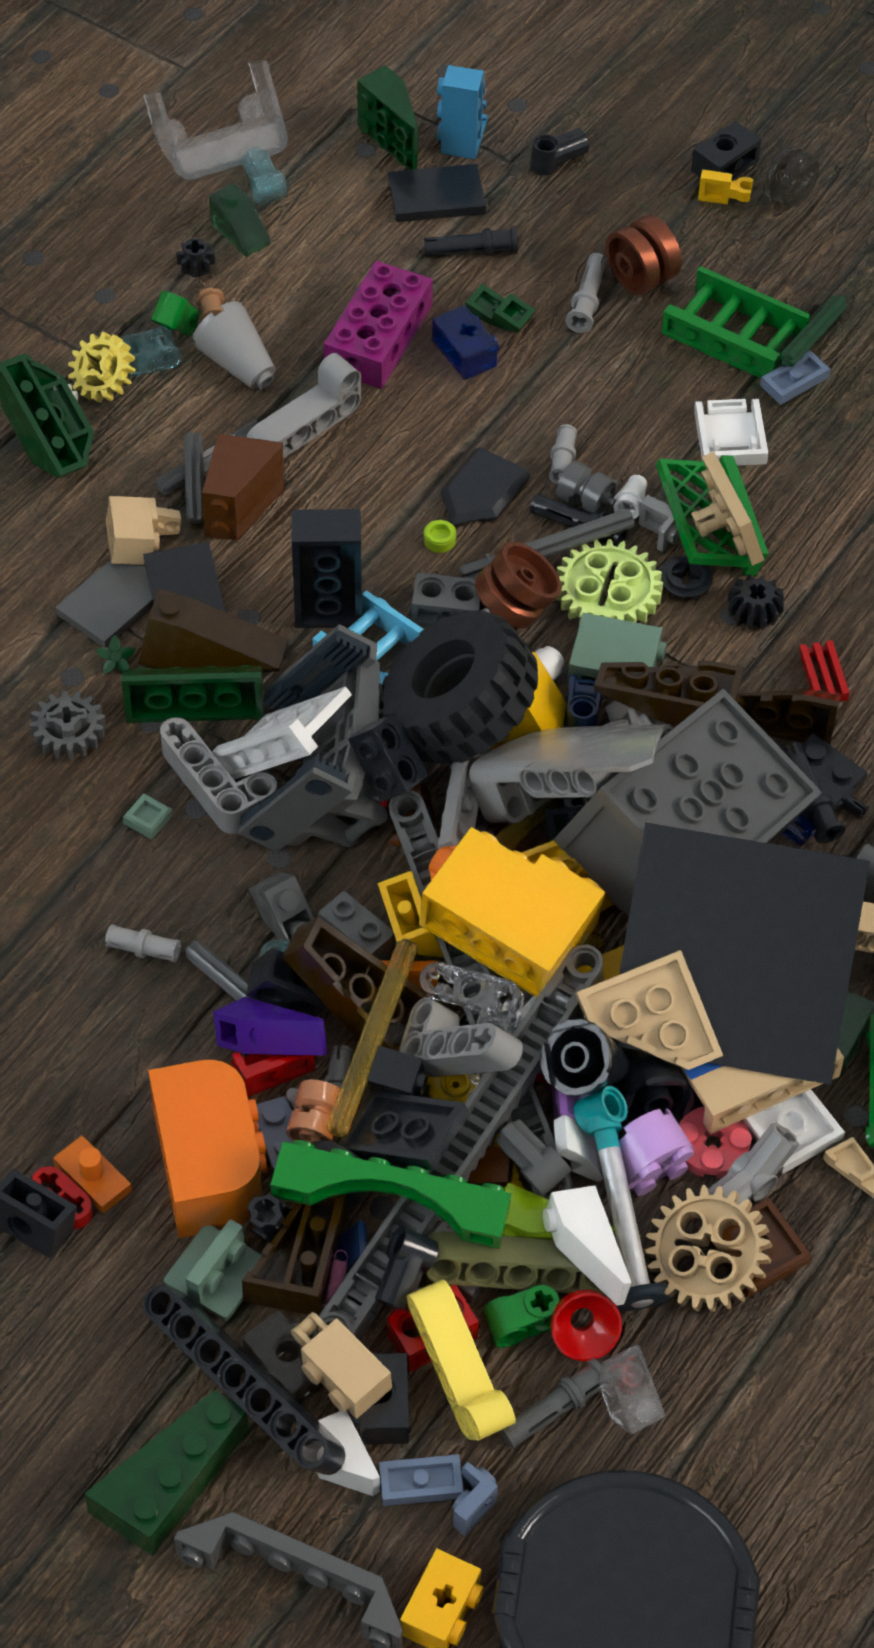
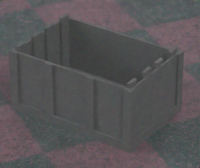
[554,688,822,916]

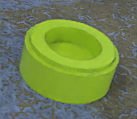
[423,520,456,553]

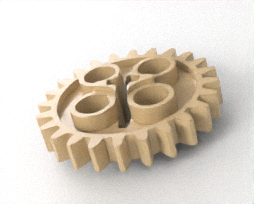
[645,1185,772,1312]

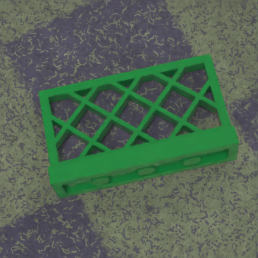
[656,455,769,576]

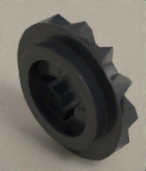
[660,556,713,601]

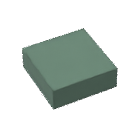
[123,793,173,840]

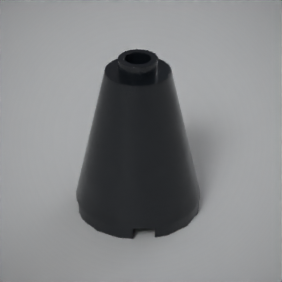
[540,1019,629,1096]
[619,1047,695,1123]

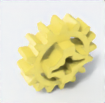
[68,332,136,403]

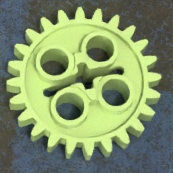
[556,539,663,625]

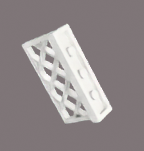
[212,686,352,780]

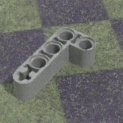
[246,353,361,458]
[160,718,277,834]
[399,997,523,1077]

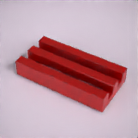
[799,640,850,702]

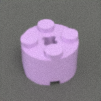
[619,1109,694,1196]

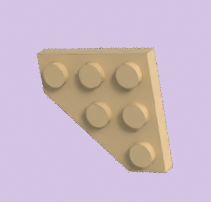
[575,950,723,1070]

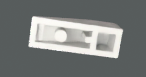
[542,1186,632,1306]

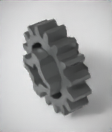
[30,691,106,760]

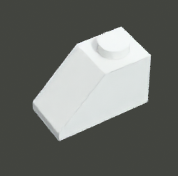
[316,1410,380,1496]

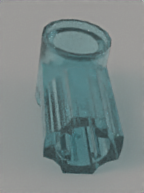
[242,146,288,204]

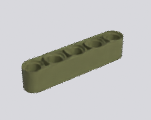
[426,1231,604,1294]

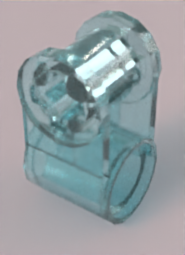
[121,327,182,377]

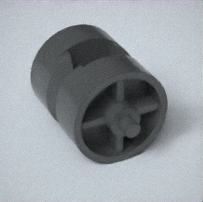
[556,460,617,514]

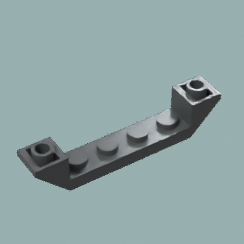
[174,1512,403,1648]

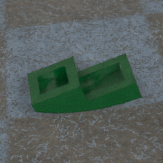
[463,283,536,333]

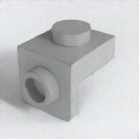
[639,495,680,552]

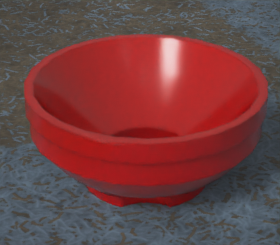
[550,1289,622,1361]

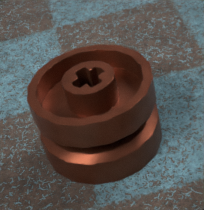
[605,215,682,296]
[475,542,562,628]

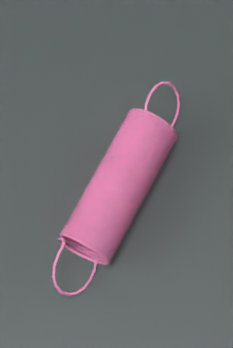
[325,1250,348,1307]

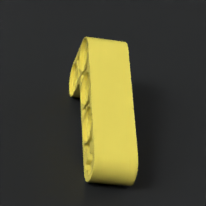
[406,1279,516,1441]

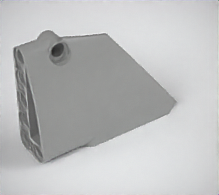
[469,719,672,823]

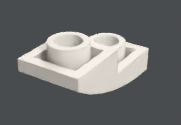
[554,1114,603,1182]

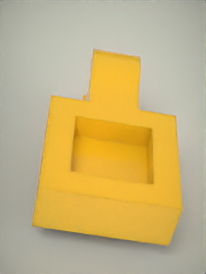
[698,170,753,205]

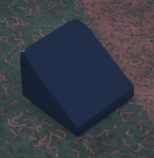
[337,1221,367,1274]

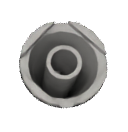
[193,301,276,389]

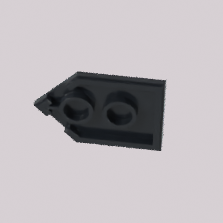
[441,447,530,527]

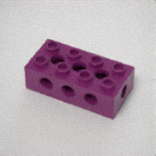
[324,261,433,389]

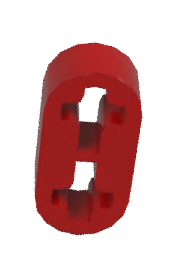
[32,1166,93,1229]

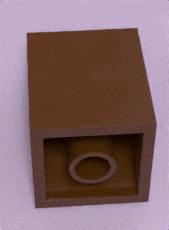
[202,434,285,540]

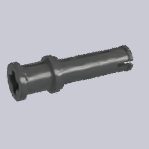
[499,1358,612,1449]

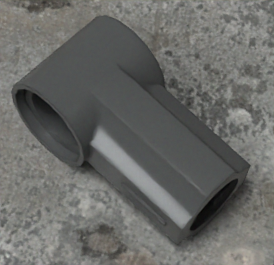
[496,1119,572,1197]

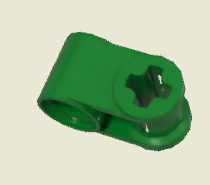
[151,290,199,336]
[482,1285,560,1348]

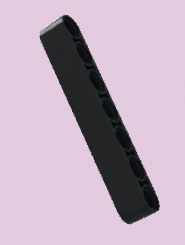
[143,1285,346,1475]

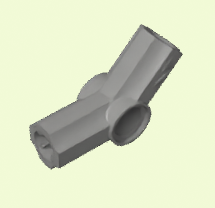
[708,1123,800,1205]

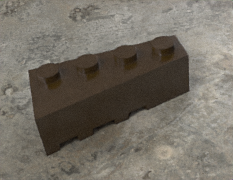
[282,917,434,1058]

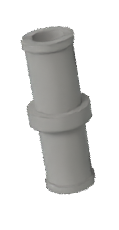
[549,424,577,484]
[105,924,181,963]

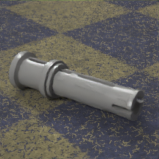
[565,253,607,333]

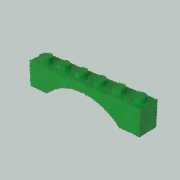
[271,1140,511,1249]

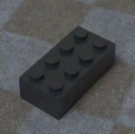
[292,509,362,628]

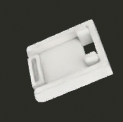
[694,399,768,466]

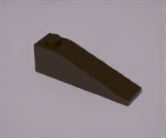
[594,661,744,728]
[737,689,840,745]

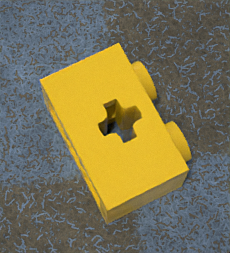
[400,1548,485,1648]

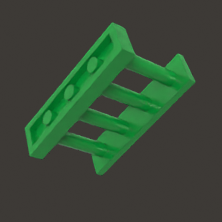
[661,266,810,378]

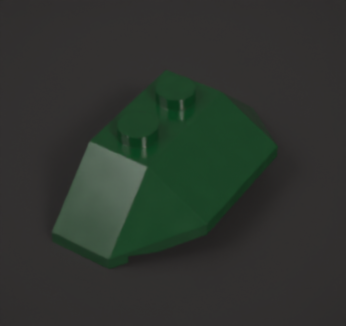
[0,353,94,478]

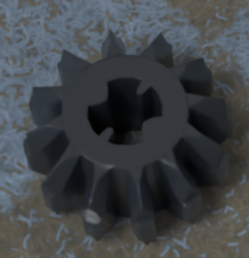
[727,574,785,631]

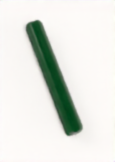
[779,295,847,367]

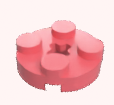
[679,1107,752,1179]

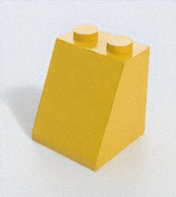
[490,652,567,752]

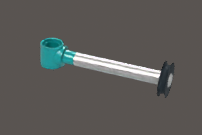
[574,1086,671,1311]

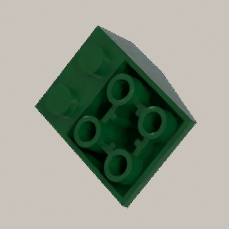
[356,65,418,170]

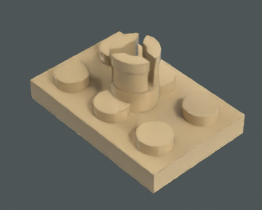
[691,451,764,566]

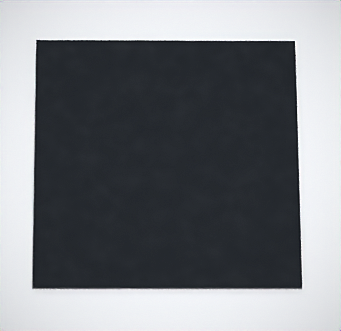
[610,822,870,1085]

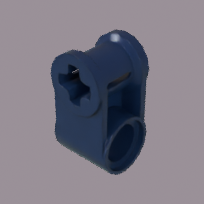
[566,674,603,727]

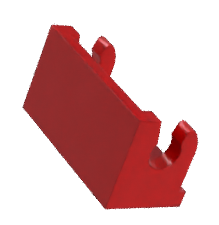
[231,1052,315,1097]

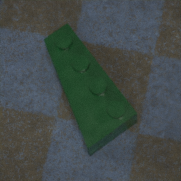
[84,1390,249,1556]

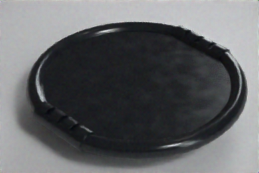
[491,1470,761,1648]

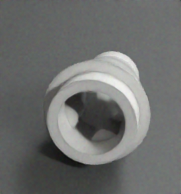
[613,475,647,519]

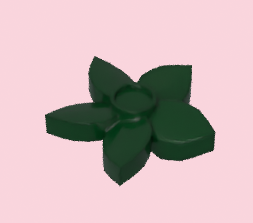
[95,635,136,674]

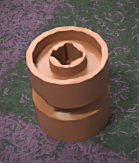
[286,1079,347,1143]

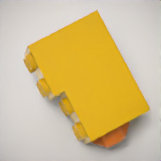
[419,827,605,998]

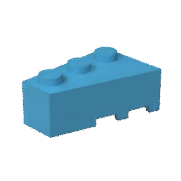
[436,65,488,159]

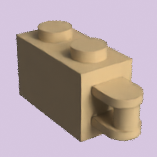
[291,1312,392,1419]

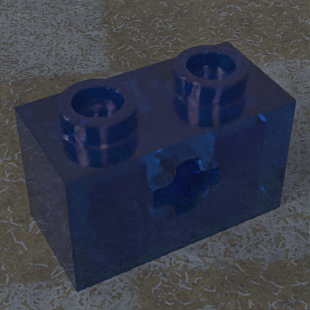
[432,305,499,380]

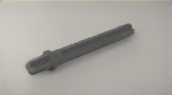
[460,509,635,579]

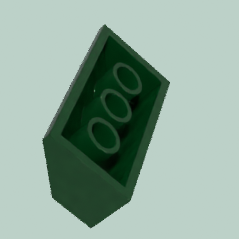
[121,665,264,723]

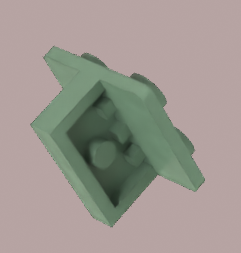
[164,1219,262,1321]

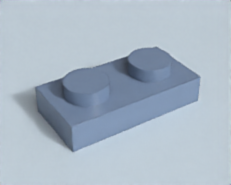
[760,350,830,405]
[256,1096,293,1174]
[379,1454,464,1506]

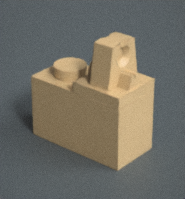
[106,496,181,565]

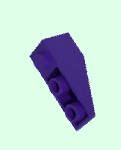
[213,997,327,1056]

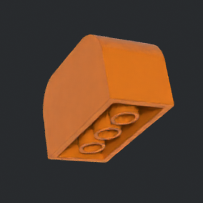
[148,1060,267,1238]

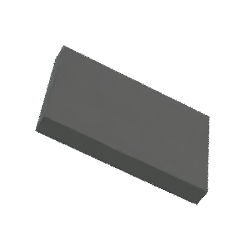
[55,560,153,647]

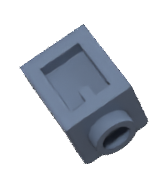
[452,1462,498,1536]

